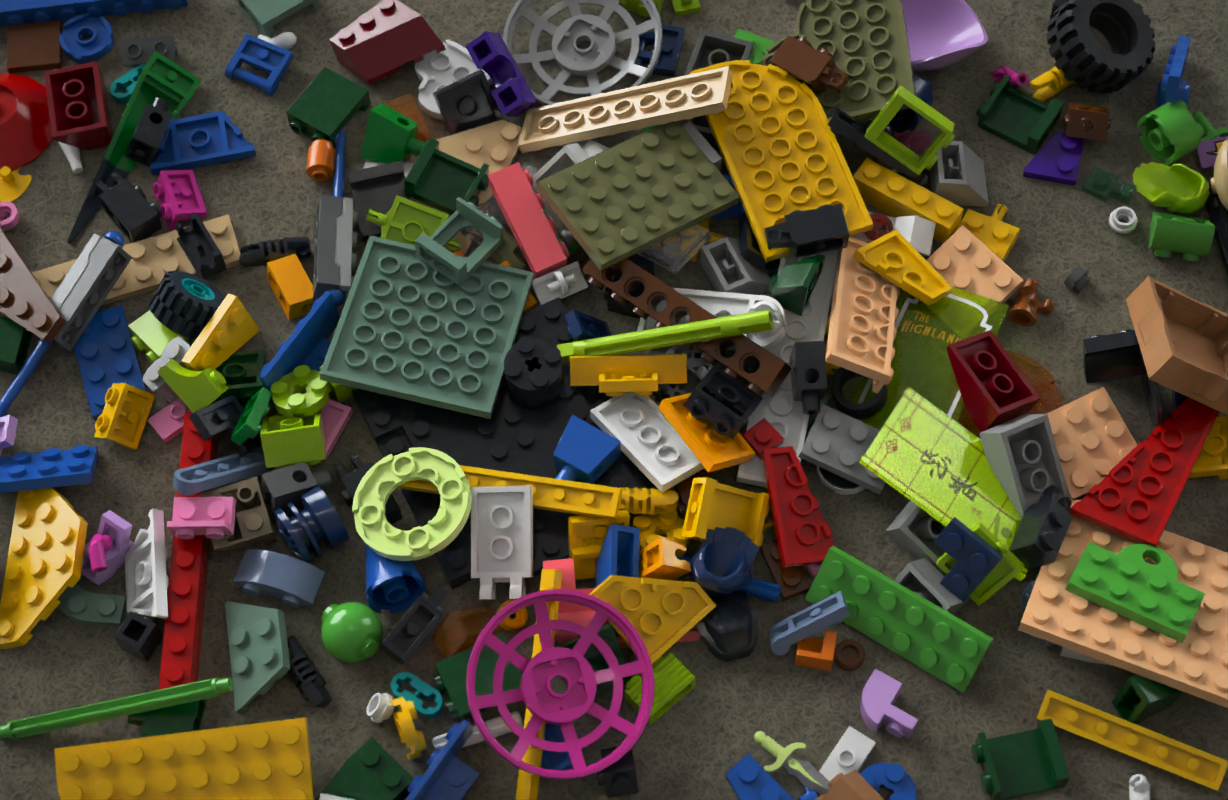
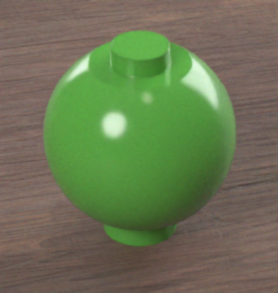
[321,602,383,663]

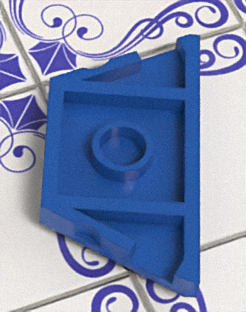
[150,111,256,175]

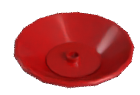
[0,73,53,171]

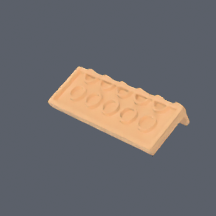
[825,237,900,394]

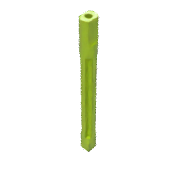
[557,310,774,364]

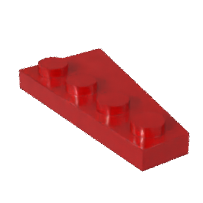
[761,446,836,568]

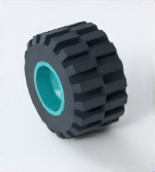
[149,271,225,339]

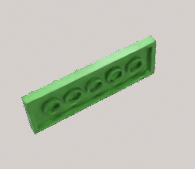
[805,546,994,693]

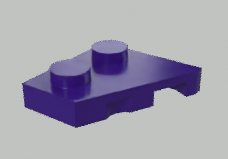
[1023,131,1084,186]

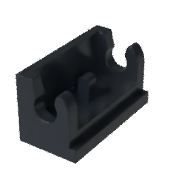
[176,212,227,280]

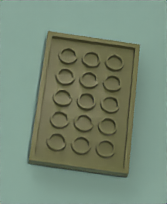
[536,121,740,271]

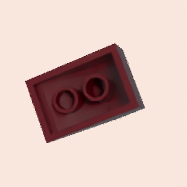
[946,330,1040,432]

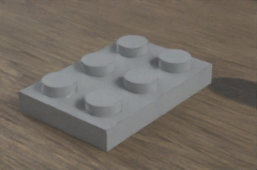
[798,404,886,494]

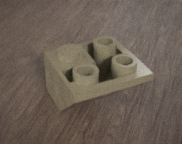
[199,477,276,551]

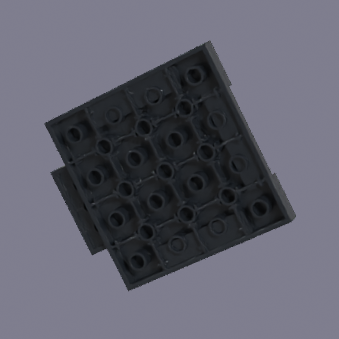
[352,297,658,589]

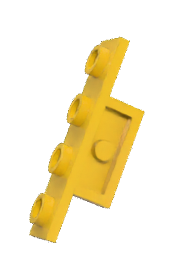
[569,354,687,397]

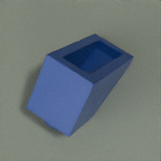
[596,524,640,587]

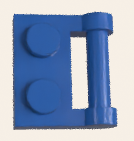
[225,34,294,96]

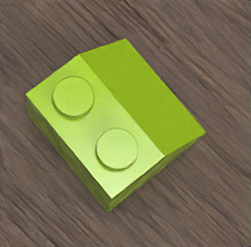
[260,409,326,470]

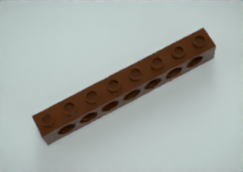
[583,258,792,397]

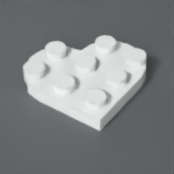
[415,40,493,121]

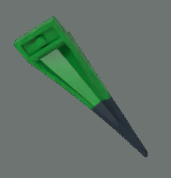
[67,51,202,243]

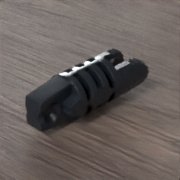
[239,237,311,267]
[287,635,333,708]

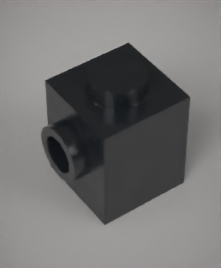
[114,611,163,662]
[597,746,639,798]

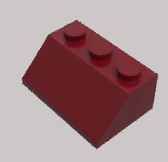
[44,61,113,150]

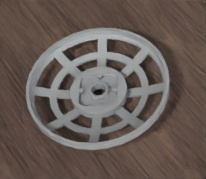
[503,0,663,106]

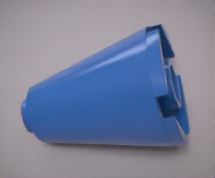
[365,544,427,614]

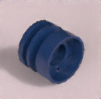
[273,486,350,563]

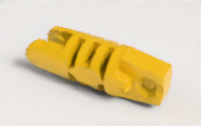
[1029,66,1075,102]
[619,487,679,515]

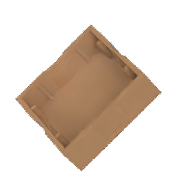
[1126,276,1228,415]

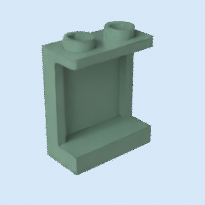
[237,0,319,38]

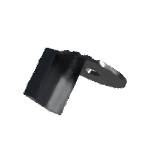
[1083,329,1162,427]

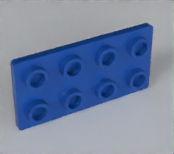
[259,291,340,406]
[406,719,480,800]

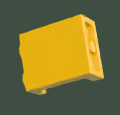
[681,477,769,553]

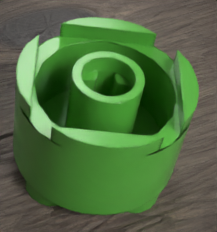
[1137,100,1204,166]

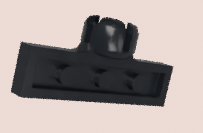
[827,106,926,185]

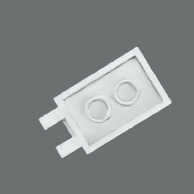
[471,486,533,600]

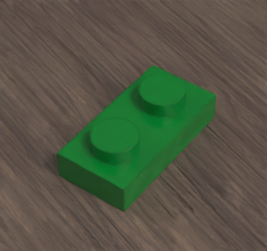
[230,386,272,446]

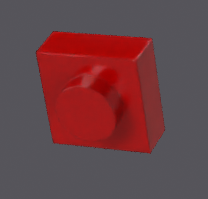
[742,418,784,460]

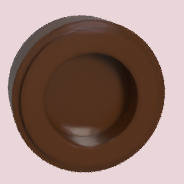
[834,639,865,671]

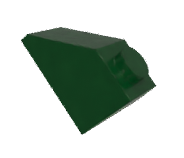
[768,254,826,316]

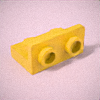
[94,383,155,450]

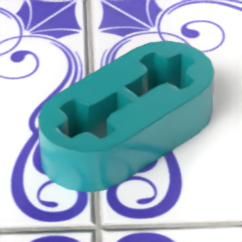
[110,64,146,104]
[391,672,444,719]

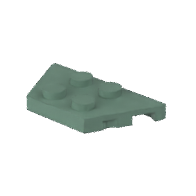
[225,601,291,713]

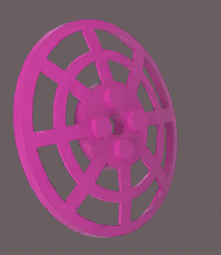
[466,589,654,780]

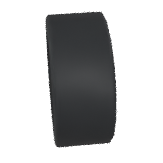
[831,367,888,419]

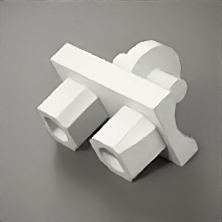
[532,261,588,305]

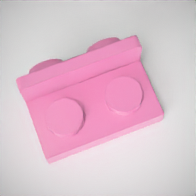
[167,497,236,539]

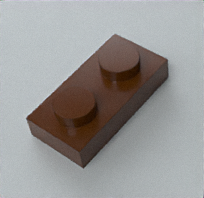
[760,540,811,601]

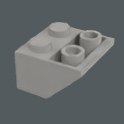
[929,141,989,207]
[701,237,772,295]

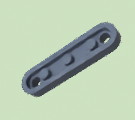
[173,450,270,496]

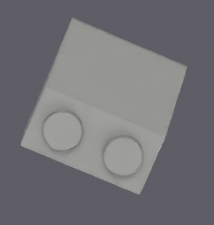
[894,557,968,616]

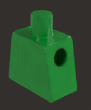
[360,103,426,164]

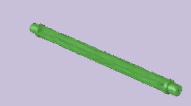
[0,677,233,740]

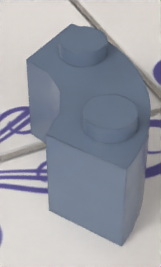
[233,549,325,608]

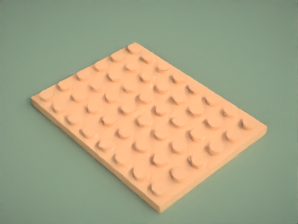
[1018,498,1228,708]

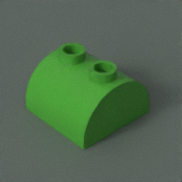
[1149,211,1215,262]

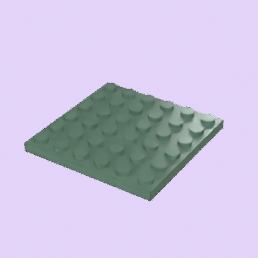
[320,235,534,419]

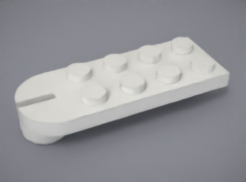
[637,288,787,351]

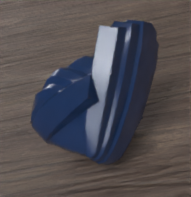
[690,527,759,599]

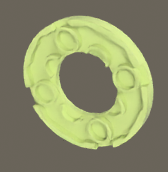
[352,447,472,561]

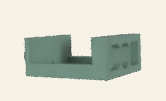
[415,197,503,286]

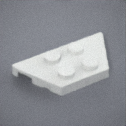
[125,509,169,619]

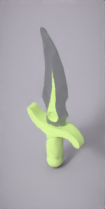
[754,731,830,795]

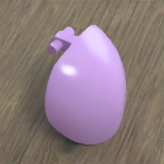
[901,0,988,72]

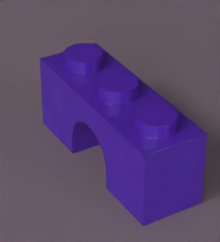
[465,31,538,117]

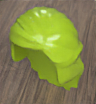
[1132,162,1209,215]

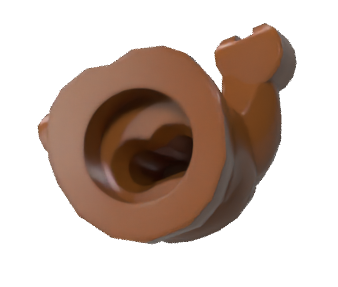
[1008,278,1055,327]

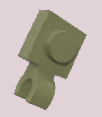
[490,228,531,271]

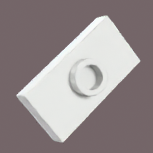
[819,726,876,781]

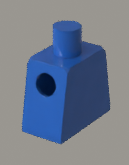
[553,415,621,484]

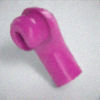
[992,66,1029,88]
[89,533,112,572]

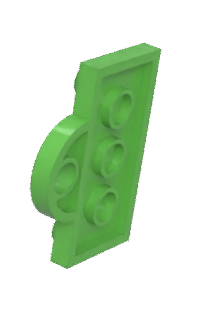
[1065,542,1205,643]

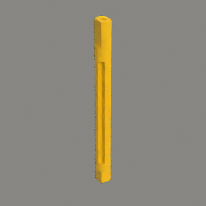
[515,569,563,800]

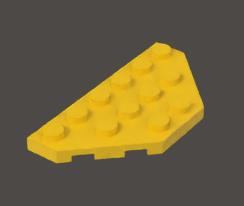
[0,487,88,649]

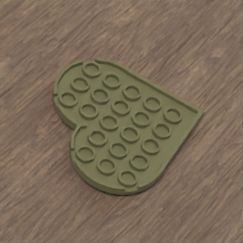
[756,0,917,121]

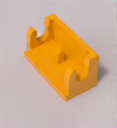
[266,253,315,321]
[639,536,691,581]

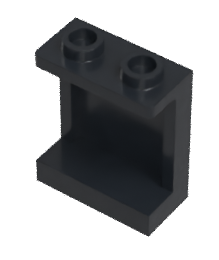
[347,161,410,241]

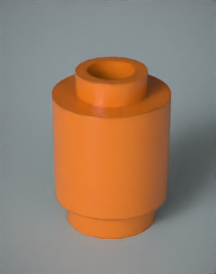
[307,139,335,182]

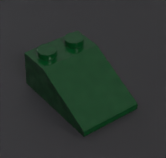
[315,737,414,800]

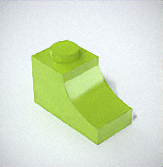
[157,359,228,413]

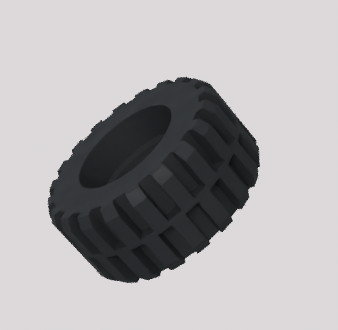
[1047,0,1155,94]

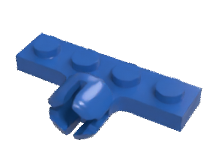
[1156,36,1191,107]

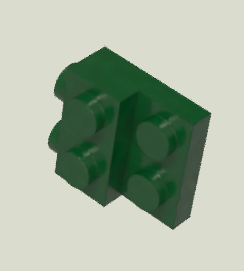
[210,349,266,407]

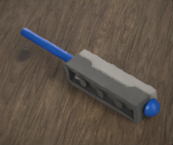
[313,131,358,307]
[0,231,132,417]

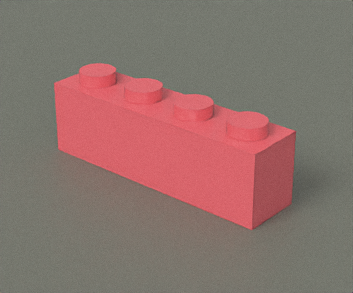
[488,162,569,279]

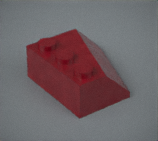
[329,0,446,84]

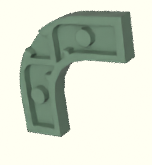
[57,583,126,627]

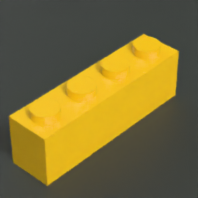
[853,158,963,244]

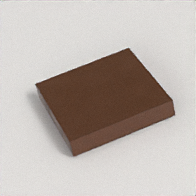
[7,20,62,73]

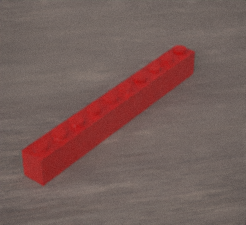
[158,413,219,690]

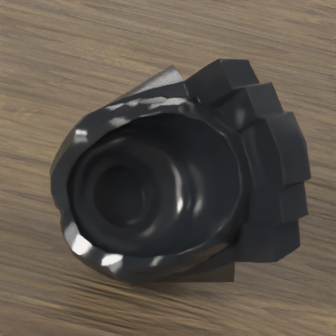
[696,591,760,661]

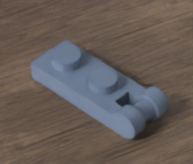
[768,591,850,655]

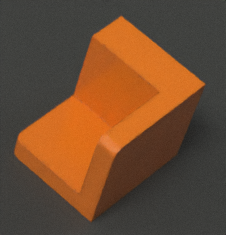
[795,630,837,671]

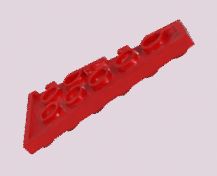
[1069,397,1220,547]

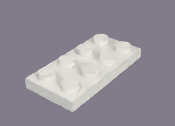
[590,392,705,493]

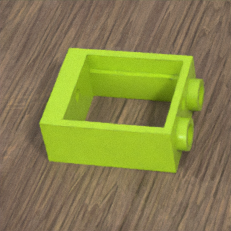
[864,85,955,175]

